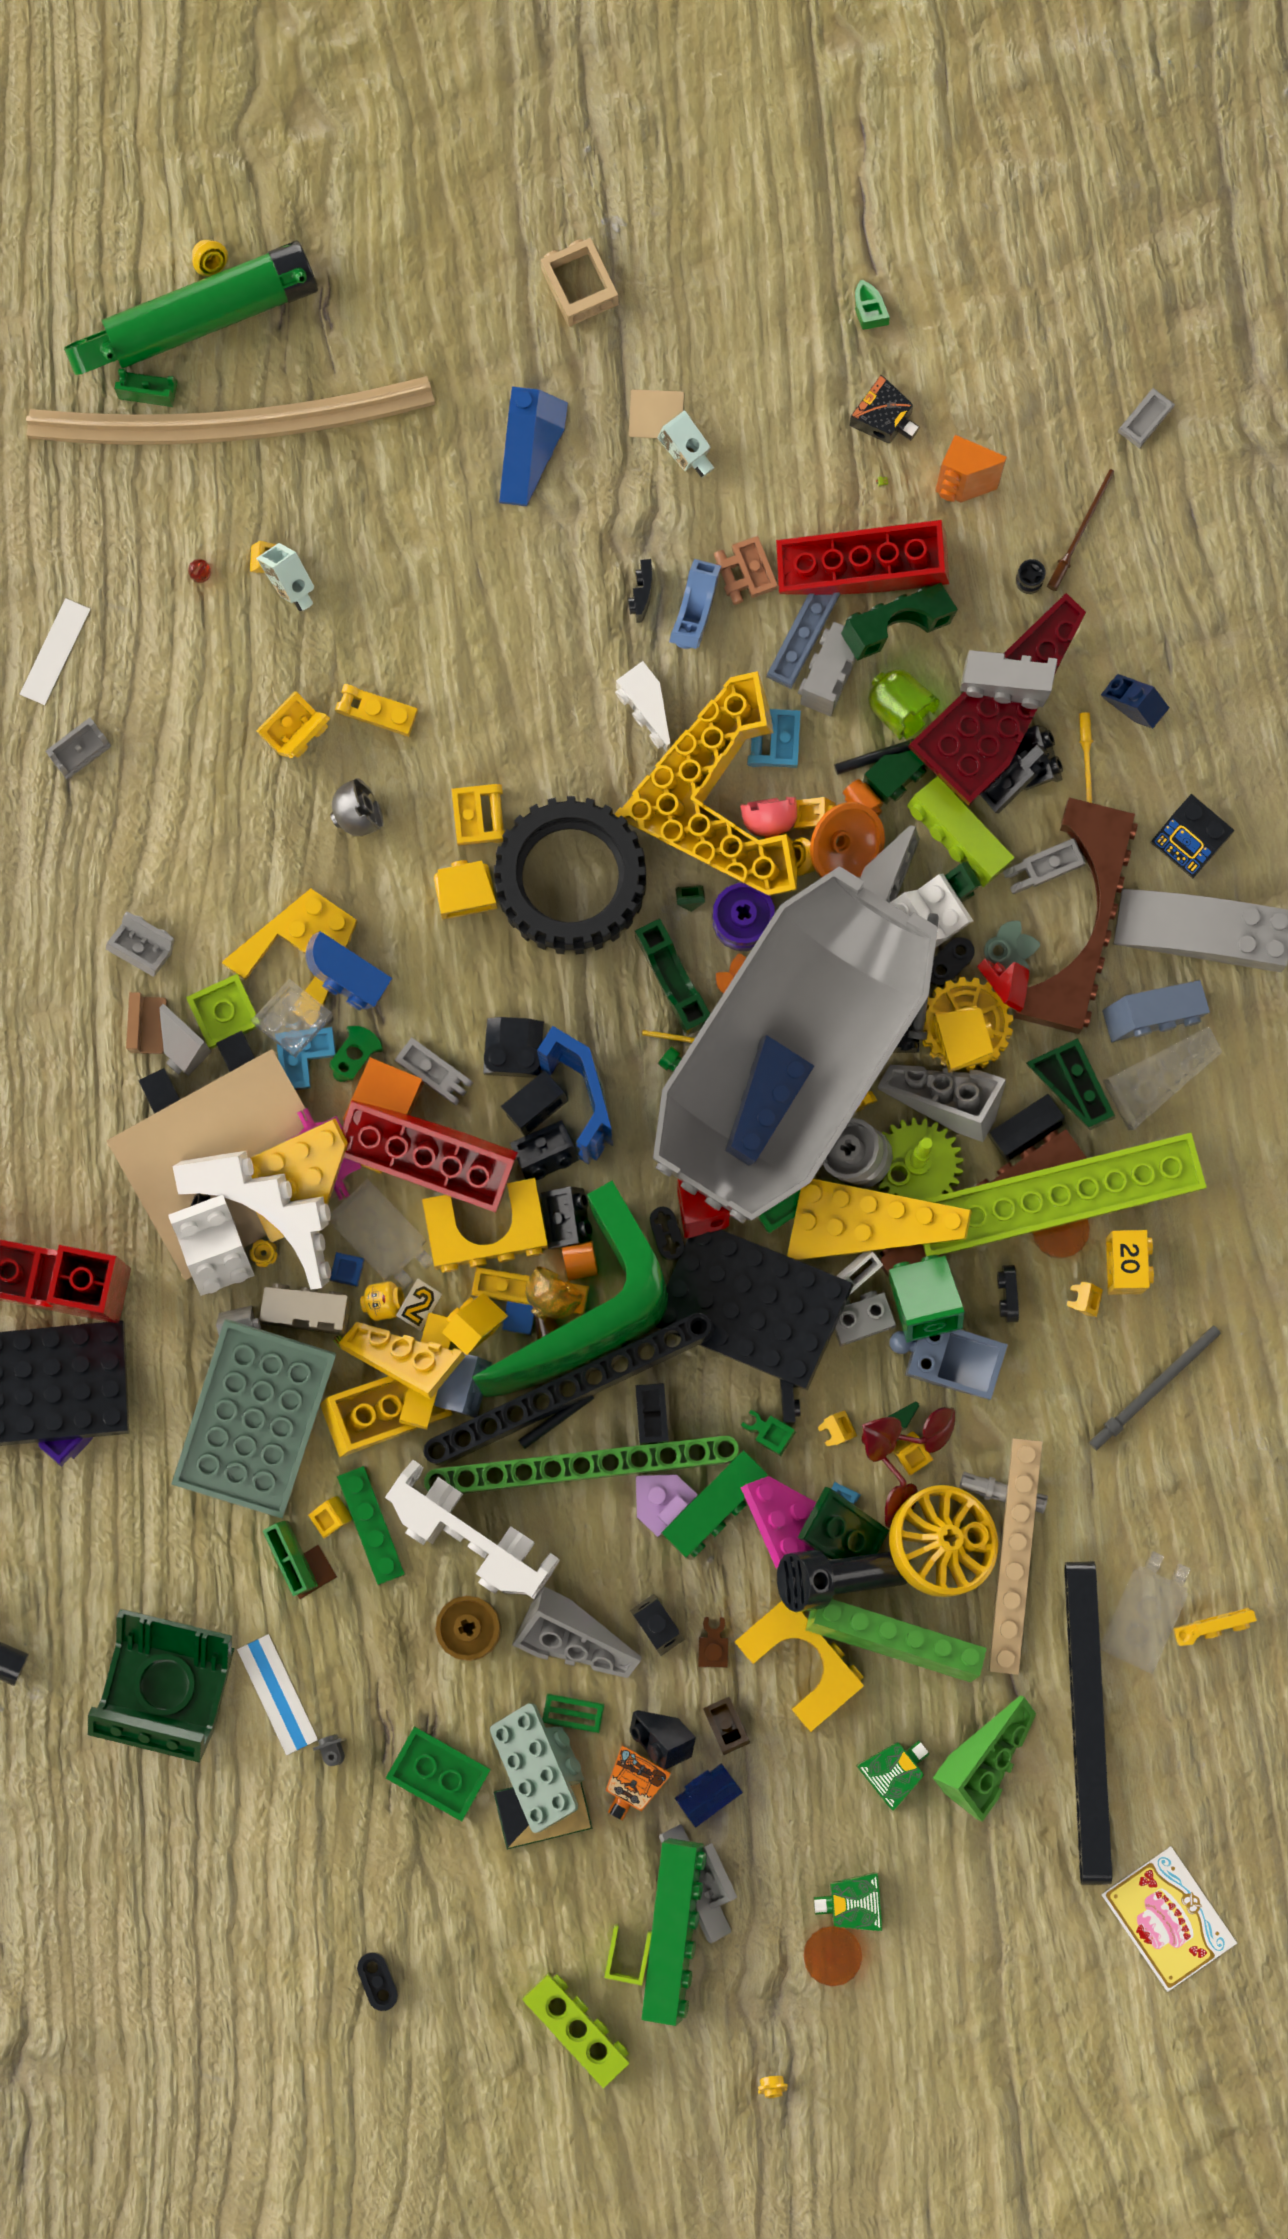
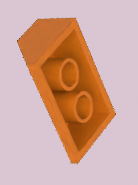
[935,435,1007,503]

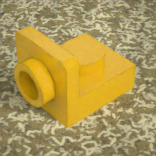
[794,797,836,830]

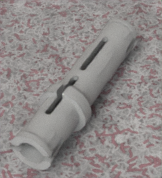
[959,1472,1048,1514]

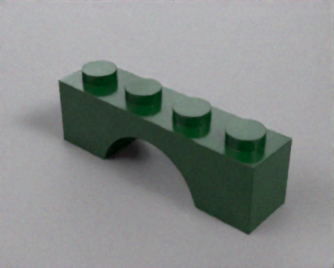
[841,583,958,661]
[635,918,710,1036]

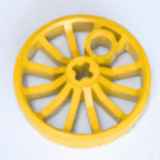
[889,1485,998,1597]

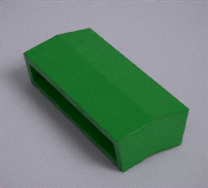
[262,1521,318,1597]

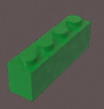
[661,1450,768,1558]

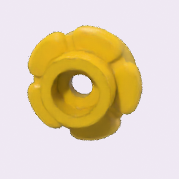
[249,1239,278,1267]

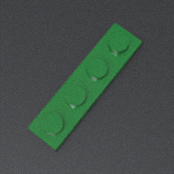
[337,1466,405,1585]

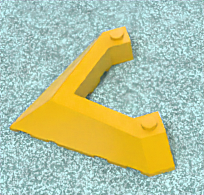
[614,671,797,896]

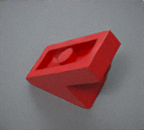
[977,959,1029,1012]

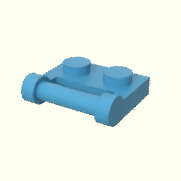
[747,709,801,768]

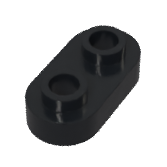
[930,937,975,987]
[997,1265,1019,1323]
[357,1952,398,2011]

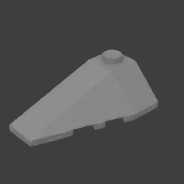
[878,1065,1006,1142]
[512,1587,642,1678]

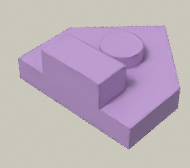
[636,1475,698,1537]

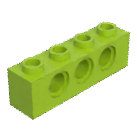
[522,1973,630,2089]

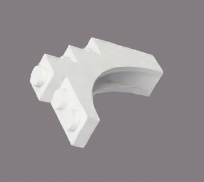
[173,1151,331,1290]

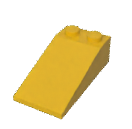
[320,1376,453,1458]

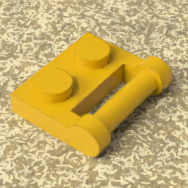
[451,784,505,846]

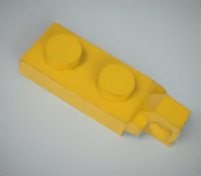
[1173,1608,1257,1646]

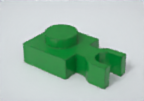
[741,1410,796,1456]

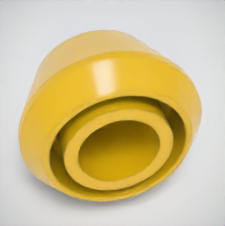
[192,240,228,277]
[793,837,815,876]

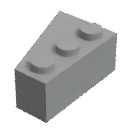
[798,622,856,717]
[960,650,1057,709]

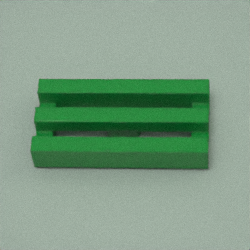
[542,1694,605,1733]

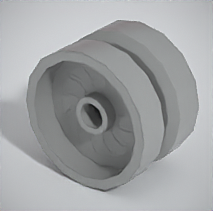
[823,1118,893,1188]

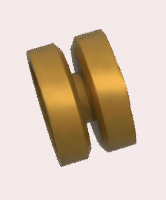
[435,1595,501,1661]

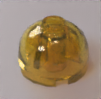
[525,1266,584,1320]

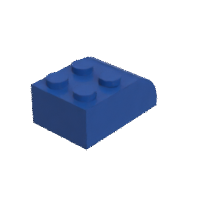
[306,931,392,1011]

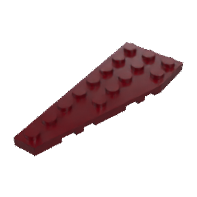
[908,593,1086,806]

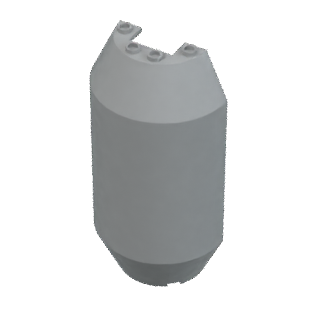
[653,866,938,1223]

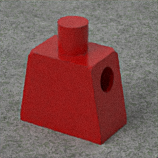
[677,1179,730,1238]

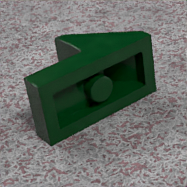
[944,861,981,902]

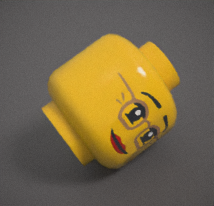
[360,1281,405,1321]

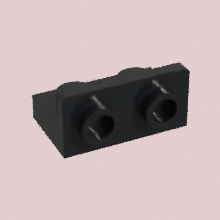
[1014,725,1063,790]
[510,1120,579,1180]
[541,1186,592,1250]

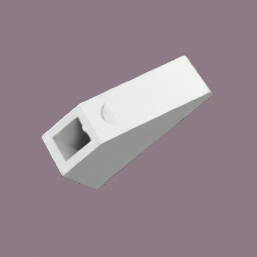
[615,661,670,752]

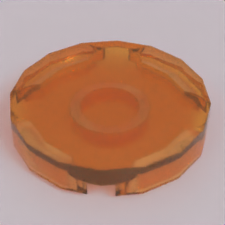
[1032,1219,1090,1259]
[803,1926,862,1986]

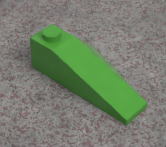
[933,1695,1036,1822]

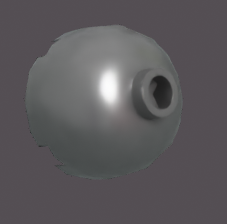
[330,778,383,836]

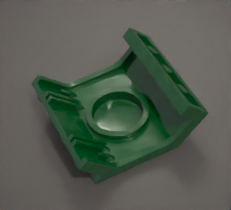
[88,1609,235,1763]

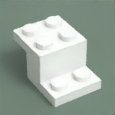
[890,874,973,948]
[168,1195,255,1296]

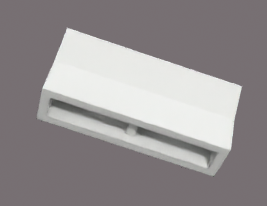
[837,1251,883,1294]

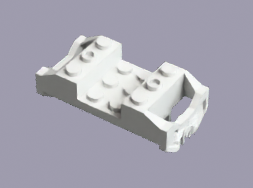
[385,1460,560,1599]

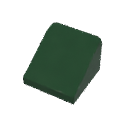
[888,1401,920,1430]

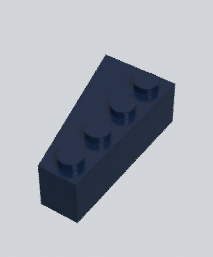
[725,1035,814,1166]

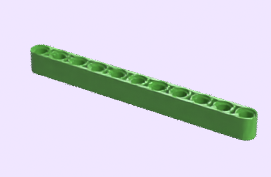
[424,1436,739,1494]

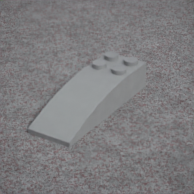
[1113,889,1288,973]

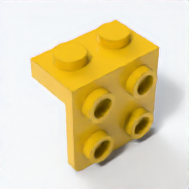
[256,691,330,758]

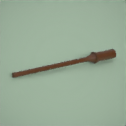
[1047,469,1114,591]

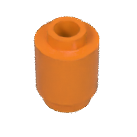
[843,779,883,816]

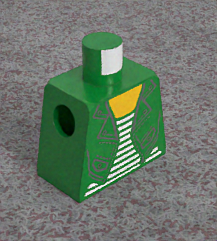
[856,1740,929,1811]
[814,1872,882,1931]

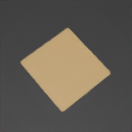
[629,389,684,438]

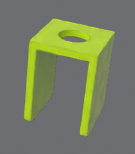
[604,1924,652,1986]

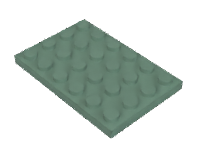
[171,1319,336,1519]

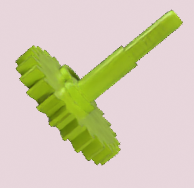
[878,1117,964,1200]

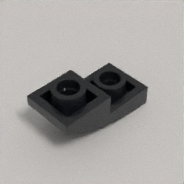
[628,559,652,623]

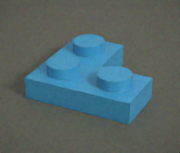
[276,1027,336,1090]

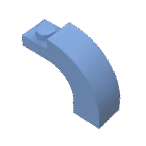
[669,559,721,649]

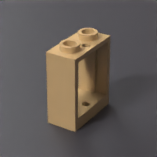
[541,238,619,327]

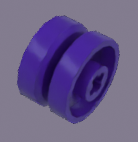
[713,883,775,951]

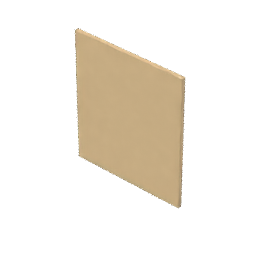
[106,1049,350,1280]

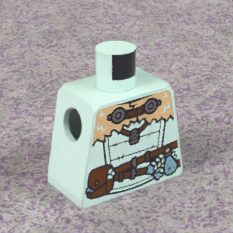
[657,410,714,478]
[256,543,314,611]

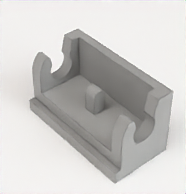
[45,718,112,780]

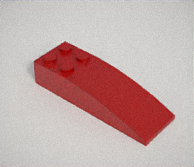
[776,520,950,595]
[342,1100,518,1213]

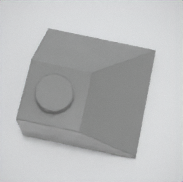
[159,1004,211,1076]

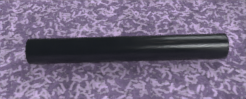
[834,738,914,775]
[518,1395,595,1449]

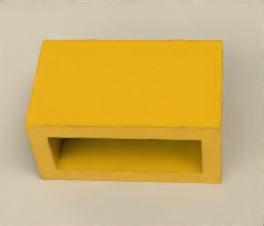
[442,1293,508,1355]

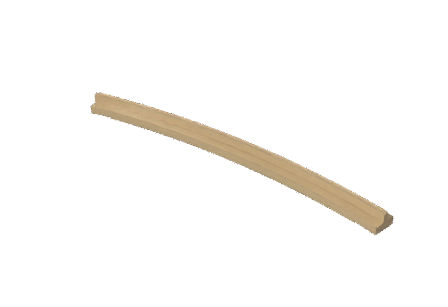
[26,376,435,445]

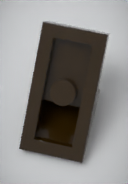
[703,1697,750,1755]

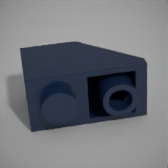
[1101,674,1170,729]

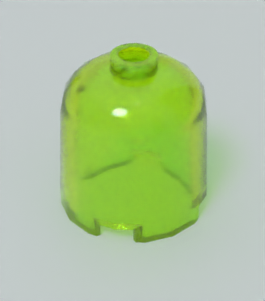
[868,669,940,740]

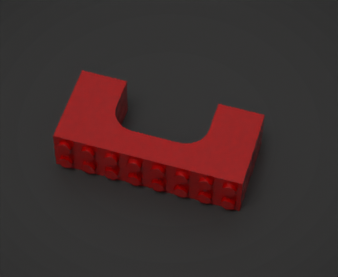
[0,1239,131,1323]

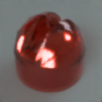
[188,559,211,583]

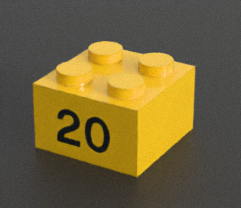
[1106,1230,1154,1295]

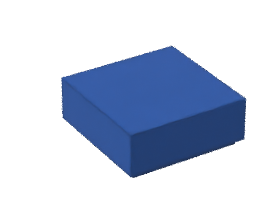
[330,1252,365,1287]
[502,1301,536,1335]

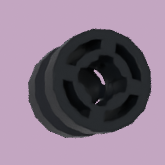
[1016,559,1046,594]

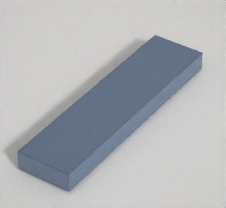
[766,593,840,689]

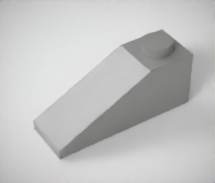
[858,825,920,903]

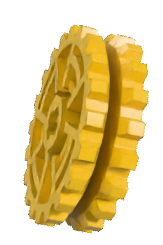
[922,977,1013,1072]

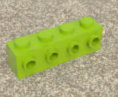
[907,776,1014,888]

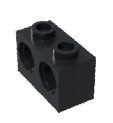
[635,1383,669,1445]

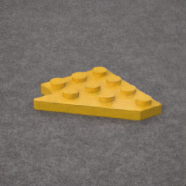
[250,1118,348,1243]

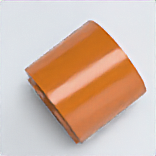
[562,1241,598,1281]

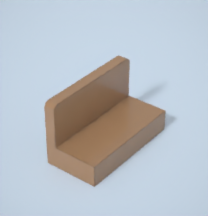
[126,992,167,1054]

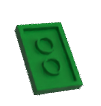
[385,1726,491,1822]

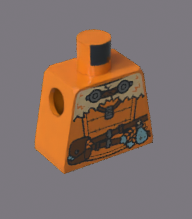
[606,1745,671,1821]

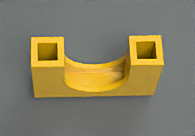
[422,1178,548,1273]
[734,1601,864,1732]

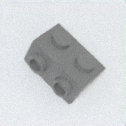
[106,912,174,977]

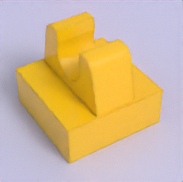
[1067,1282,1103,1317]
[818,1410,857,1446]

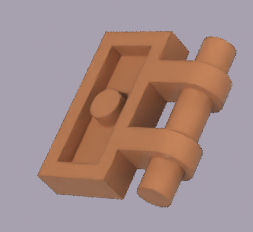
[714,536,778,605]

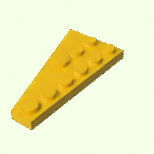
[787,1179,972,1260]

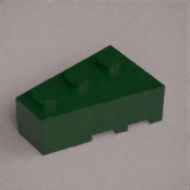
[1026,1038,1116,1130]

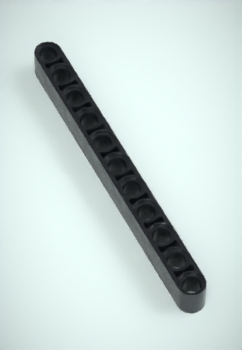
[423,1313,714,1466]
[1064,1561,1112,1885]

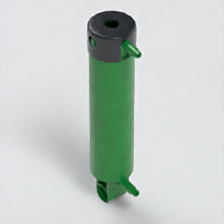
[64,240,318,375]

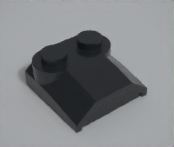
[483,1017,544,1078]

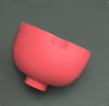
[740,797,797,839]

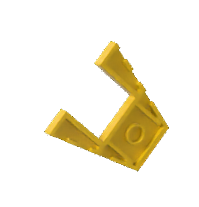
[222,888,357,1028]

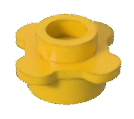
[758,2076,788,2098]

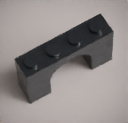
[138,1031,255,1114]

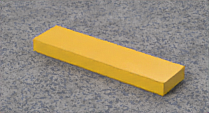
[471,1267,589,1315]
[399,1313,451,1430]

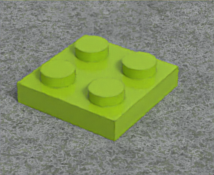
[186,973,261,1049]

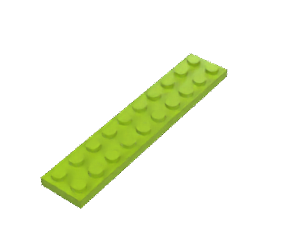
[923,1133,1207,1256]

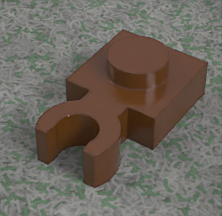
[698,1617,728,1668]

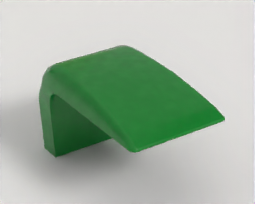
[472,1180,668,1397]

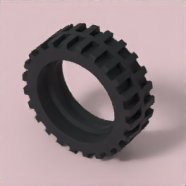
[494,796,646,955]

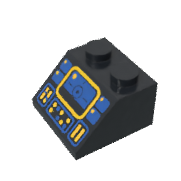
[1150,793,1234,879]

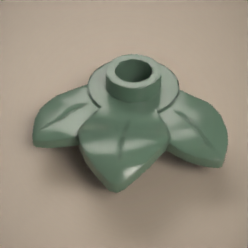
[984,921,1040,974]

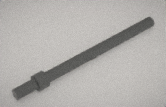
[1089,1325,1221,1451]

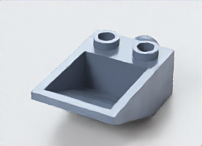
[889,1330,1008,1400]

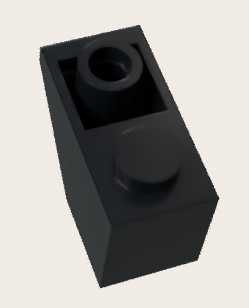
[629,1710,696,1770]

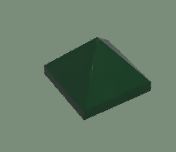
[675,885,705,912]

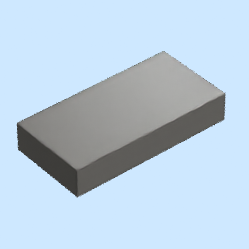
[1118,388,1175,449]

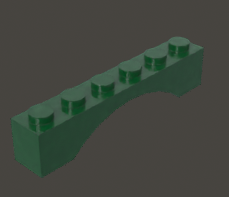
[863,691,964,805]

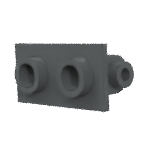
[313,1734,347,1766]

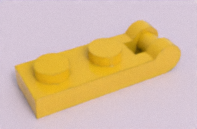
[335,684,418,737]

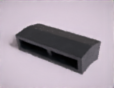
[987,1094,1066,1162]

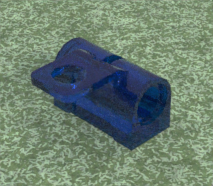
[675,1763,743,1828]

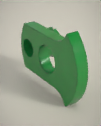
[329,1026,383,1082]

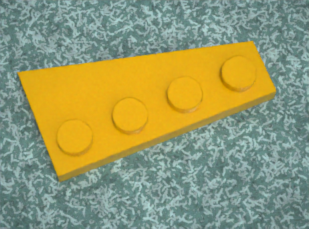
[339,1322,465,1399]

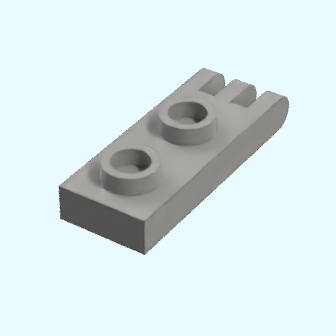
[395,1037,473,1105]

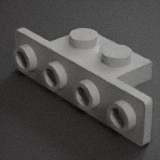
[659,1825,737,1943]

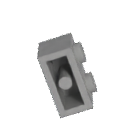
[834,1290,896,1347]

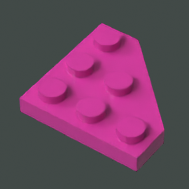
[741,1476,816,1568]

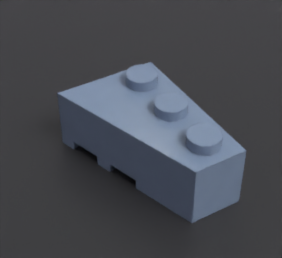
[1102,980,1210,1043]

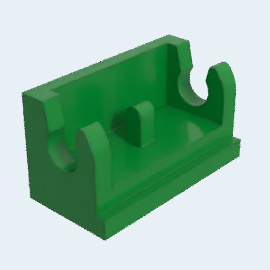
[114,368,178,407]

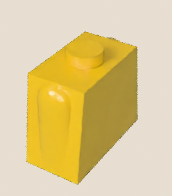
[434,860,498,920]
[933,1006,994,1073]

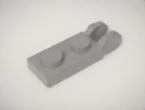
[1003,838,1086,894]

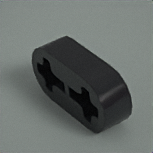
[650,1206,684,1261]

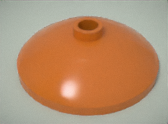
[810,802,885,878]

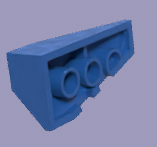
[499,387,568,506]

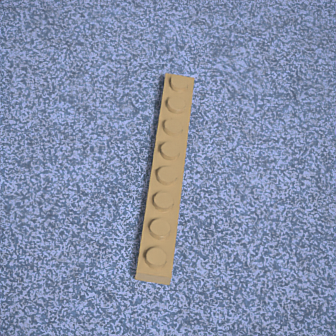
[988,1438,1042,1675]

